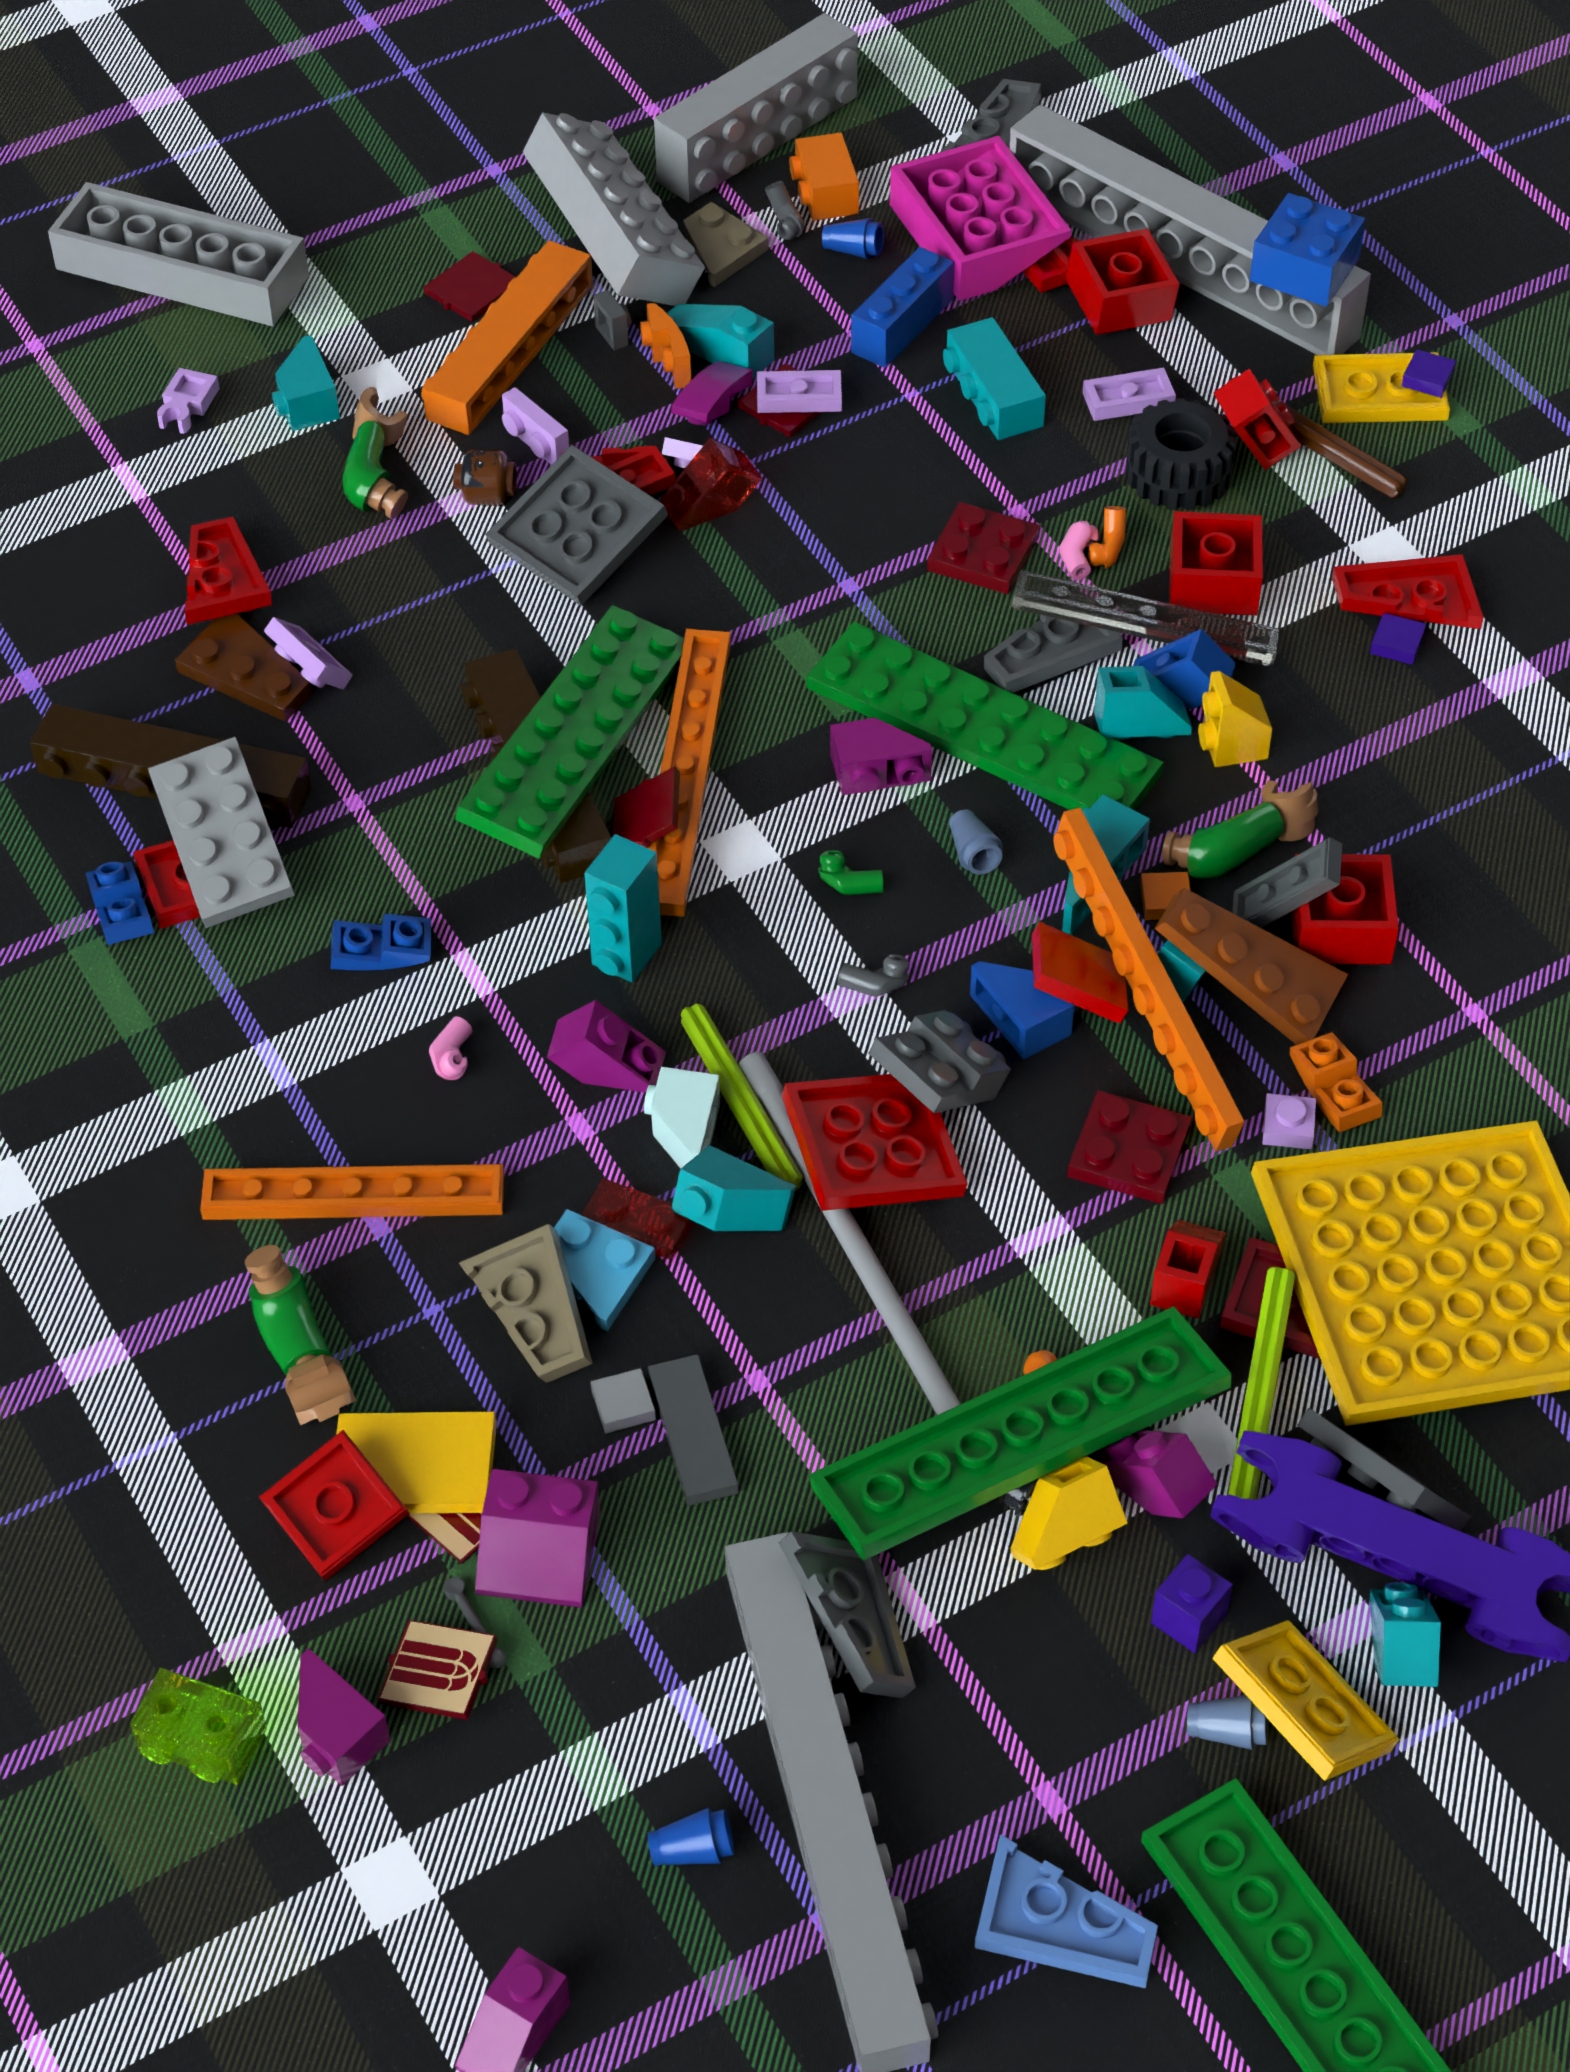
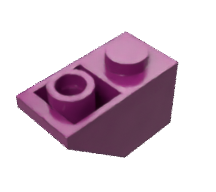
[830,718,932,795]
[547,1000,666,1093]
[1092,1430,1218,1518]

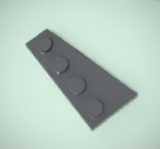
[942,79,1041,152]

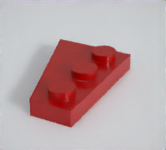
[185,516,272,625]
[1332,554,1483,629]

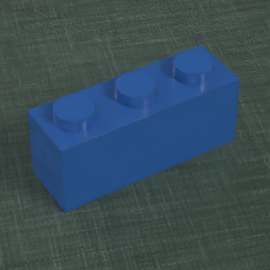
[851,247,954,368]

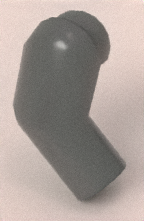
[765,181,804,240]
[837,954,910,997]

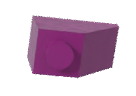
[297,1648,390,1786]
[455,1947,571,2072]

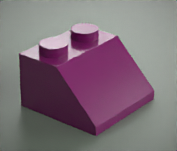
[475,1469,601,1608]

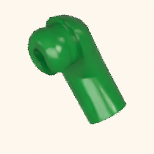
[818,850,883,895]

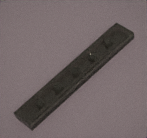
[1012,570,1279,667]

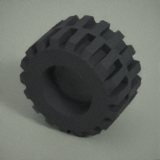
[1125,398,1236,510]

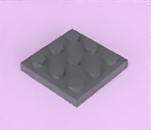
[485,445,668,606]

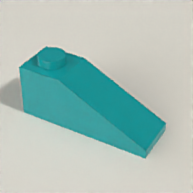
[667,304,774,379]
[1062,794,1150,935]

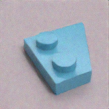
[554,1209,655,1332]

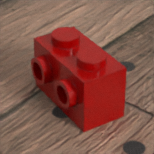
[1213,368,1301,470]

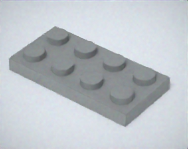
[148,737,295,928]

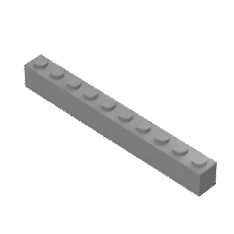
[725,1532,938,2072]

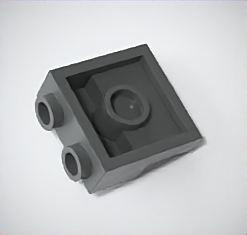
[868,1010,1011,1113]

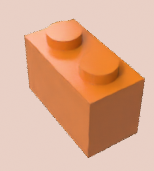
[789,132,859,221]

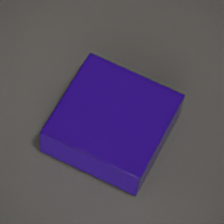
[1402,349,1456,398]
[1370,613,1426,665]

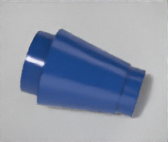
[822,218,884,259]
[648,1807,734,1866]

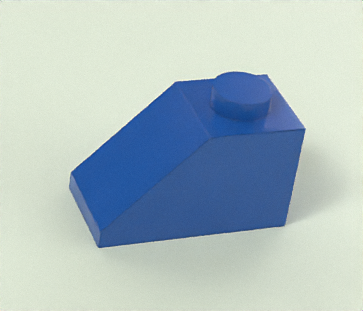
[1133,629,1236,710]
[970,961,1075,1060]

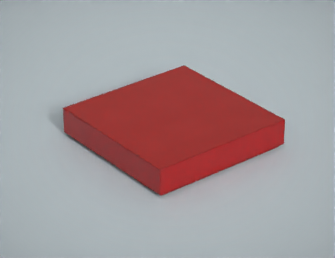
[133,840,201,929]
[1032,922,1128,1023]
[259,1430,410,1581]

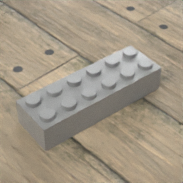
[654,13,858,203]
[523,112,705,306]
[48,182,309,327]

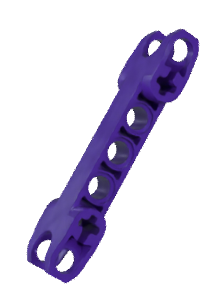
[1210,1431,1570,1663]

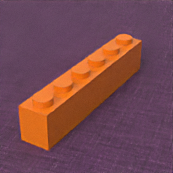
[421,240,593,435]

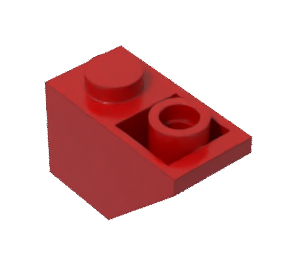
[1150,1220,1227,1319]

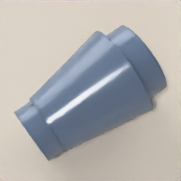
[949,809,1003,875]
[1187,1695,1269,1750]

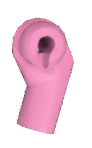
[1059,521,1099,580]
[429,1016,473,1080]

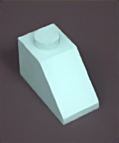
[644,1067,720,1168]

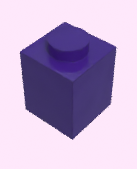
[1151,1554,1233,1654]

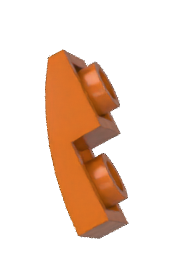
[640,303,691,389]
[1290,1032,1382,1133]

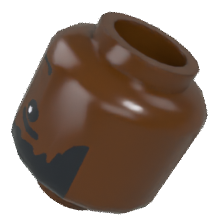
[453,449,517,506]

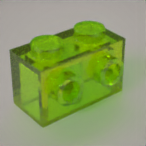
[130,1667,267,1785]

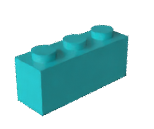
[943,317,1046,440]
[584,834,662,983]

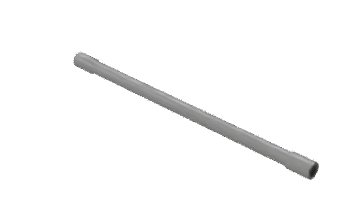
[739,1052,961,1415]

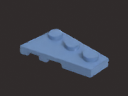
[975,1834,1158,1988]

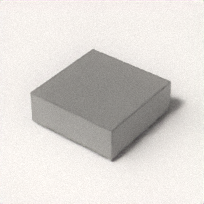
[591,1368,656,1434]

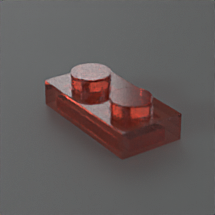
[582,1178,694,1261]

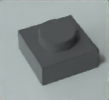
[593,290,631,351]

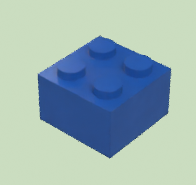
[1250,193,1366,307]

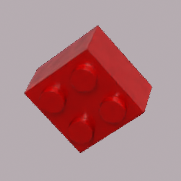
[1066,228,1180,335]
[1169,511,1263,616]
[1291,854,1399,964]

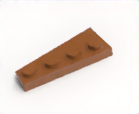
[1155,888,1348,1045]

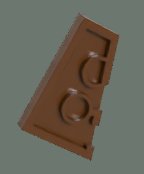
[175,613,312,722]

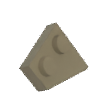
[683,202,769,287]

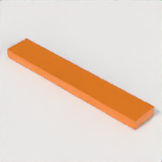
[200,1164,504,1220]

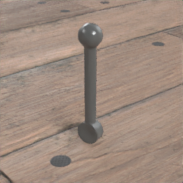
[444,1577,506,1669]

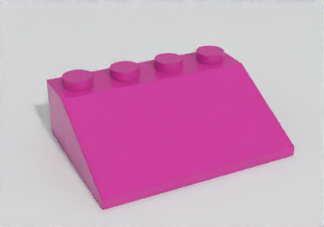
[889,136,1072,301]

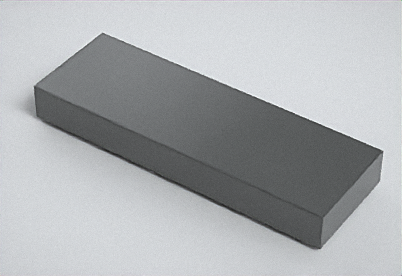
[1233,837,1342,928]
[647,1354,738,1506]

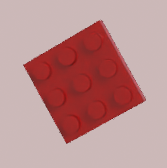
[782,1074,968,1211]

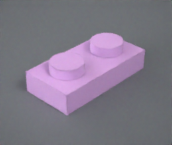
[1082,367,1176,421]
[757,370,842,413]
[502,387,569,465]
[264,617,353,690]

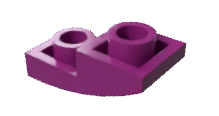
[671,361,753,425]

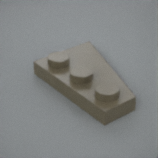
[459,1224,593,1383]

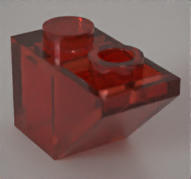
[659,437,763,531]

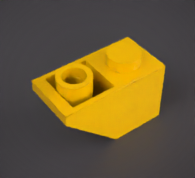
[1198,671,1272,767]
[1010,1456,1128,1570]

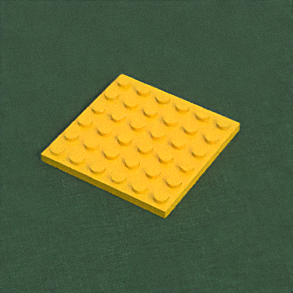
[1251,1120,1570,1426]

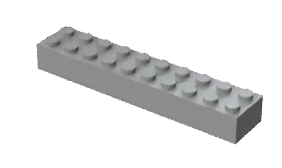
[1009,104,1371,355]

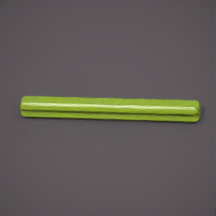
[681,1003,803,1191]
[1228,1267,1295,1500]

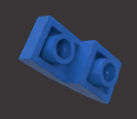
[86,861,154,945]
[331,914,431,970]

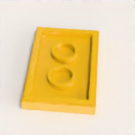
[1313,352,1450,423]
[336,1412,497,1514]
[1212,1620,1400,1781]

